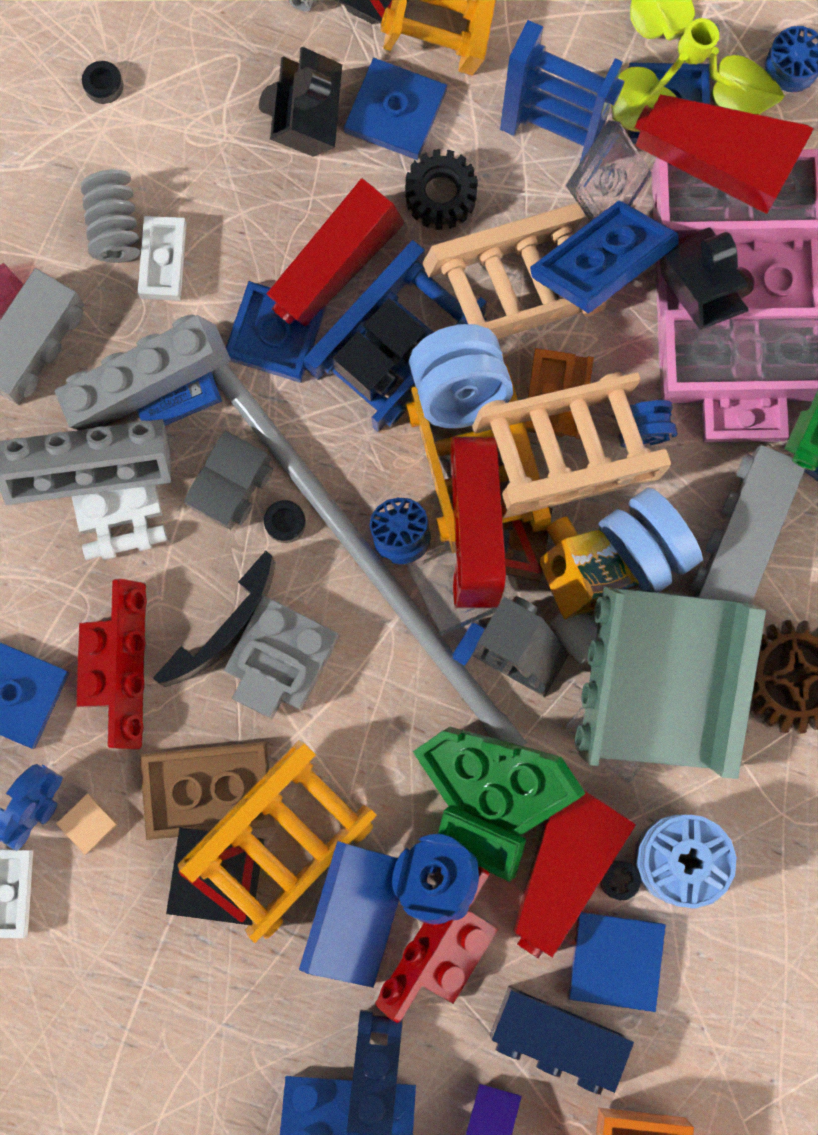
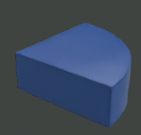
[452,620,487,666]

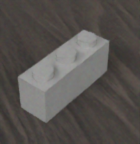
[0,268,84,405]

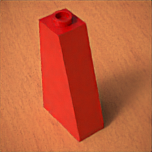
[634,94,814,214]
[266,178,405,327]
[513,790,636,959]

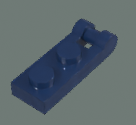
[347,1009,403,1135]

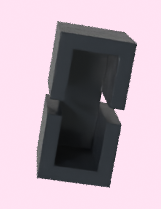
[332,298,427,402]

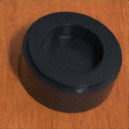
[82,61,124,104]
[264,500,306,543]

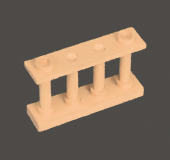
[423,203,608,339]
[472,372,671,518]

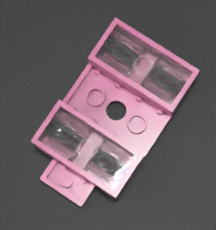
[651,149,818,443]

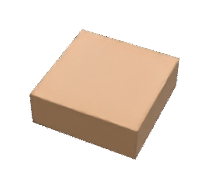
[56,794,119,855]

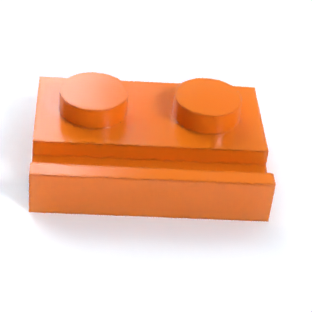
[524,348,594,440]

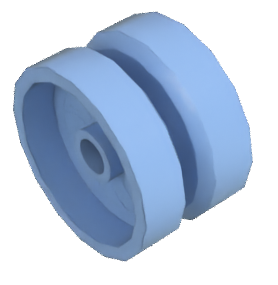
[409,324,513,428]
[598,487,703,593]

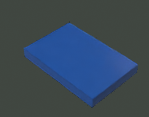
[530,200,679,314]
[299,841,399,988]

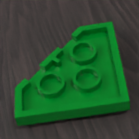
[413,726,585,836]

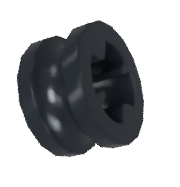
[600,861,641,901]

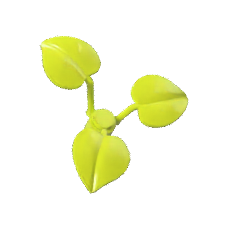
[611,0,785,132]

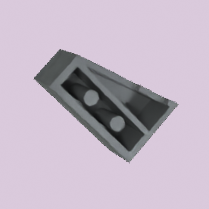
[472,596,569,697]

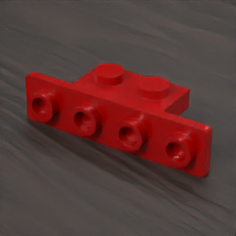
[76,579,147,750]
[375,866,498,1023]

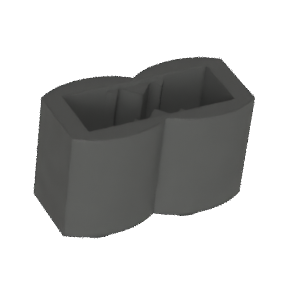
[184,430,273,530]

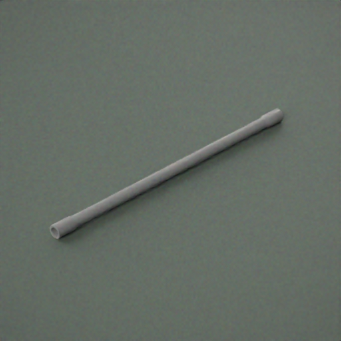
[212,364,527,746]

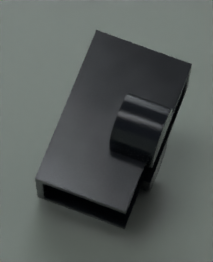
[259,47,343,157]
[660,227,748,330]

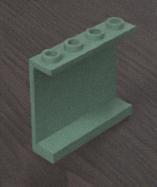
[575,586,766,779]

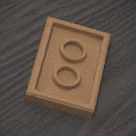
[140,742,275,840]

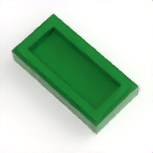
[438,805,526,882]

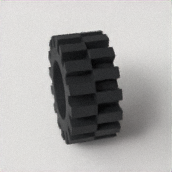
[405,149,478,230]

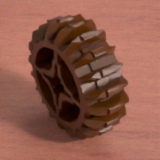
[750,620,818,734]

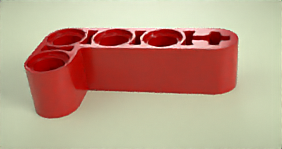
[451,437,506,608]

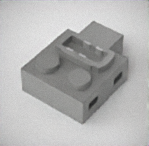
[224,595,339,719]

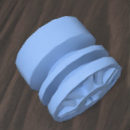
[634,814,737,909]

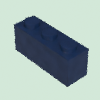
[490,986,634,1095]

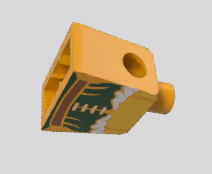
[540,516,640,620]

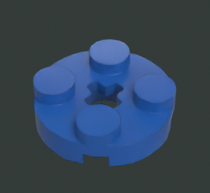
[0,764,63,851]
[392,834,479,924]

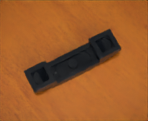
[153,551,276,687]

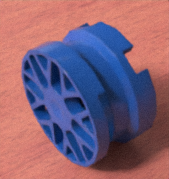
[765,26,818,92]
[614,400,678,448]
[370,497,431,564]

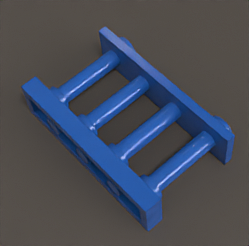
[500,20,625,168]
[303,240,487,432]

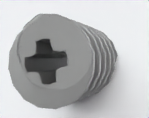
[81,169,140,263]

